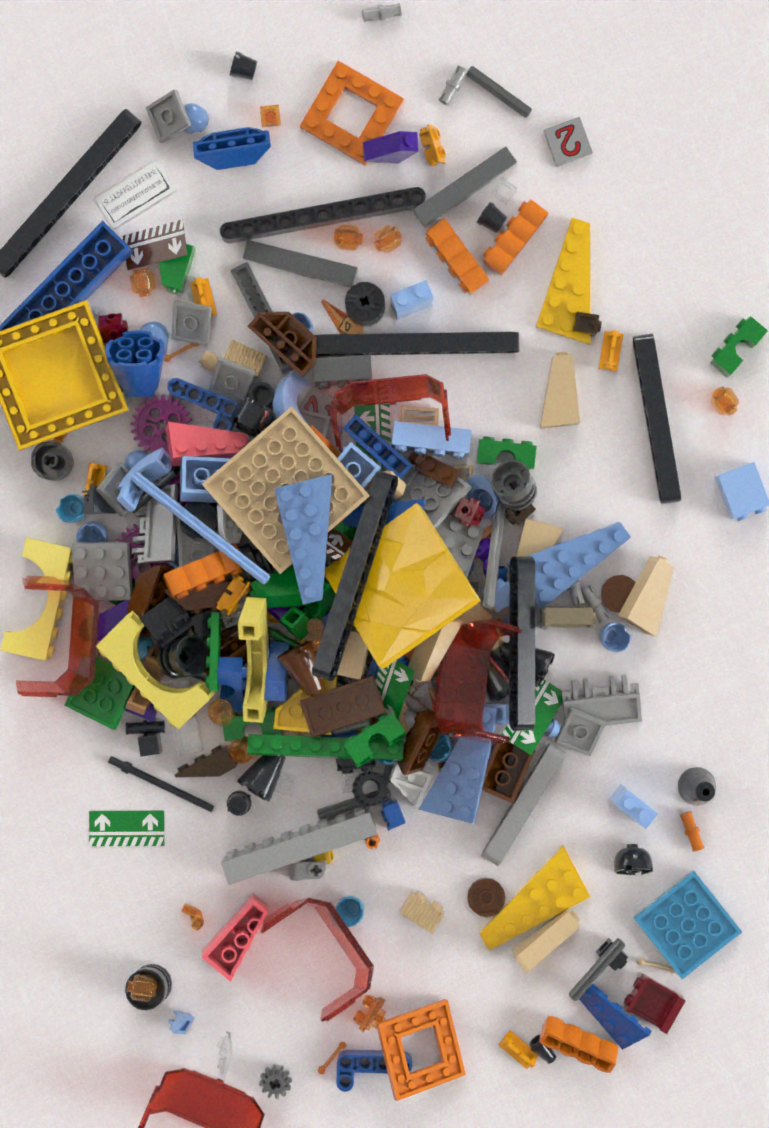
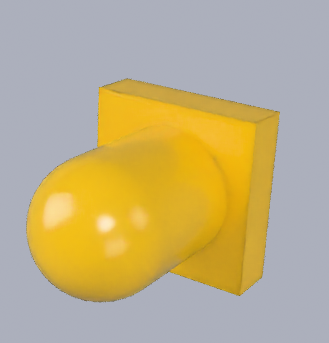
[313,850,334,864]

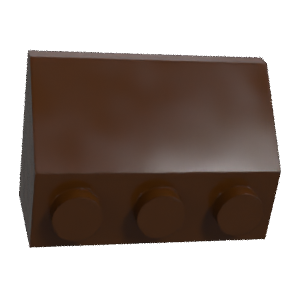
[397,709,447,775]
[482,735,536,804]

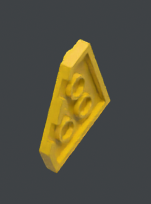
[273,677,338,735]

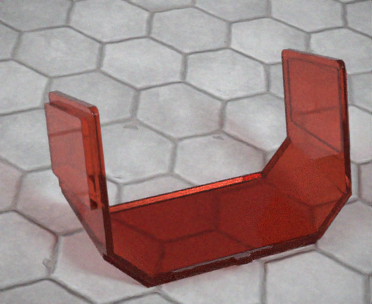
[331,374,451,452]
[15,575,99,697]
[434,619,523,744]
[260,898,374,1022]
[138,1068,265,1128]

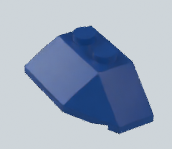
[193,127,271,170]

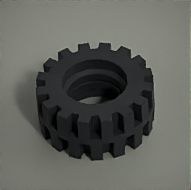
[352,771,388,806]

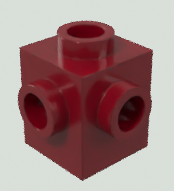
[98,313,128,343]
[454,497,486,527]

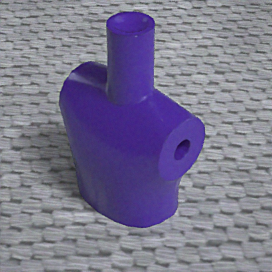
[476,538,500,574]

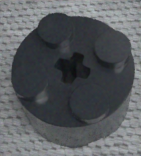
[229,397,274,437]
[31,441,74,481]

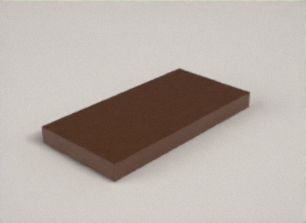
[300,675,386,738]

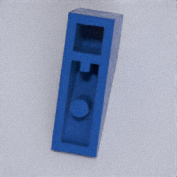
[264,642,290,701]

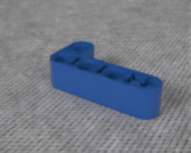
[167,378,237,431]
[336,1049,412,1092]

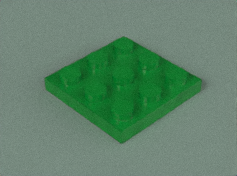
[64,653,135,730]

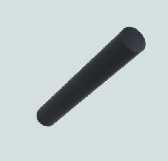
[132,470,177,514]

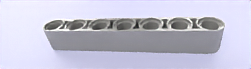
[481,743,566,866]

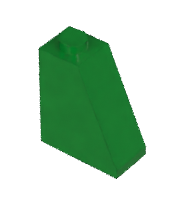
[159,244,196,295]
[249,565,311,608]

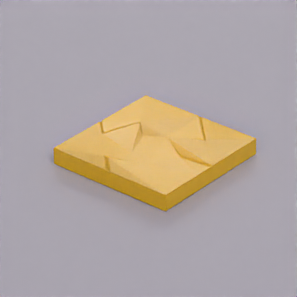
[0,300,130,451]
[324,503,481,669]

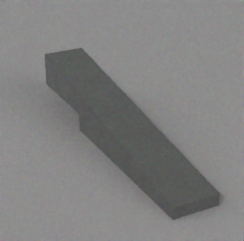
[413,147,517,228]
[243,240,358,288]
[230,262,293,374]

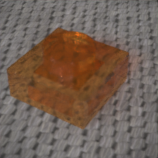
[260,104,281,128]

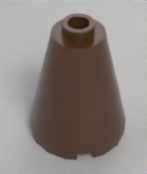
[277,640,324,697]

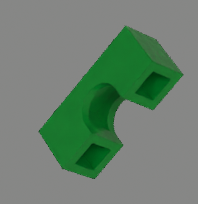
[710,316,768,377]
[476,436,537,470]
[280,581,336,641]
[222,707,282,741]
[343,713,406,769]

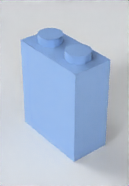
[390,280,434,320]
[715,462,769,521]
[609,784,658,829]

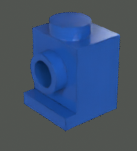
[381,798,406,831]

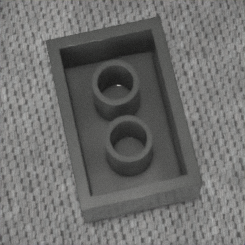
[313,355,372,389]

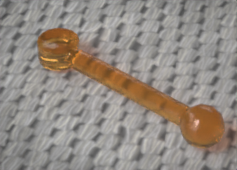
[164,343,199,362]
[318,1042,346,1074]

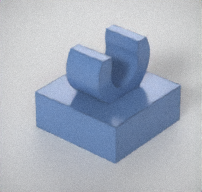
[168,1010,195,1034]

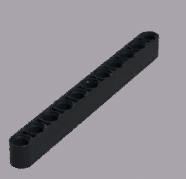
[0,109,142,278]
[220,187,426,243]
[315,332,519,356]
[312,471,398,681]

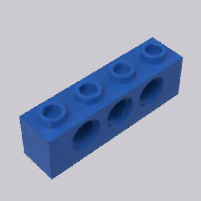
[343,414,413,480]

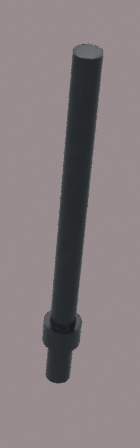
[108,756,214,812]

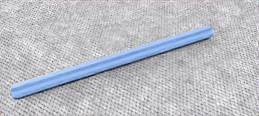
[131,472,270,584]

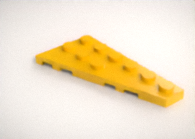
[536,218,591,345]
[480,845,590,951]

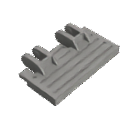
[132,484,178,564]
[562,674,642,726]

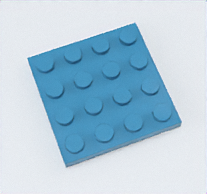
[633,870,742,979]

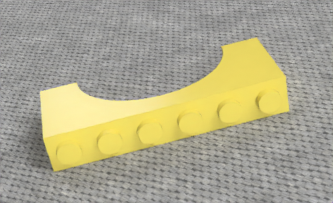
[0,538,73,661]
[238,597,269,723]
[96,611,215,730]

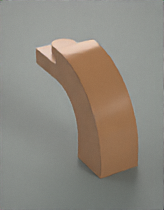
[126,645,164,715]

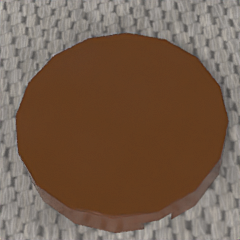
[601,575,636,613]
[467,877,505,917]

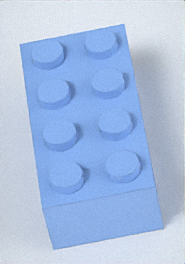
[392,421,472,459]
[337,442,381,489]
[180,456,231,503]

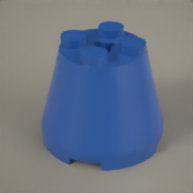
[105,330,165,398]

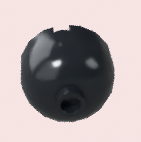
[614,844,653,875]

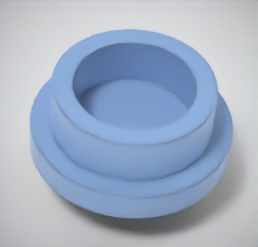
[545,719,561,737]

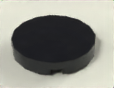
[179,502,218,539]

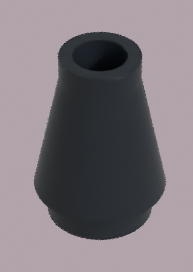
[529,1035,557,1064]

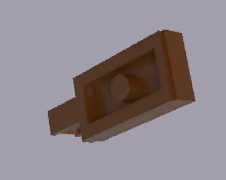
[408,452,460,489]

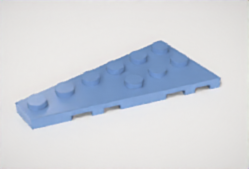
[274,474,332,604]
[506,522,631,609]
[418,705,499,824]

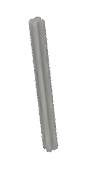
[483,503,506,609]

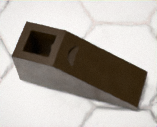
[174,744,238,778]

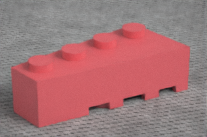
[166,422,249,466]
[202,893,268,982]

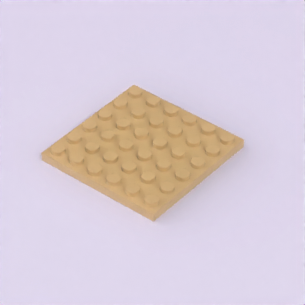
[202,406,369,574]

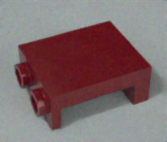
[624,973,686,1034]

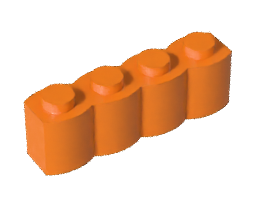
[483,199,549,276]
[425,218,489,295]
[163,545,243,599]
[539,1016,618,1073]

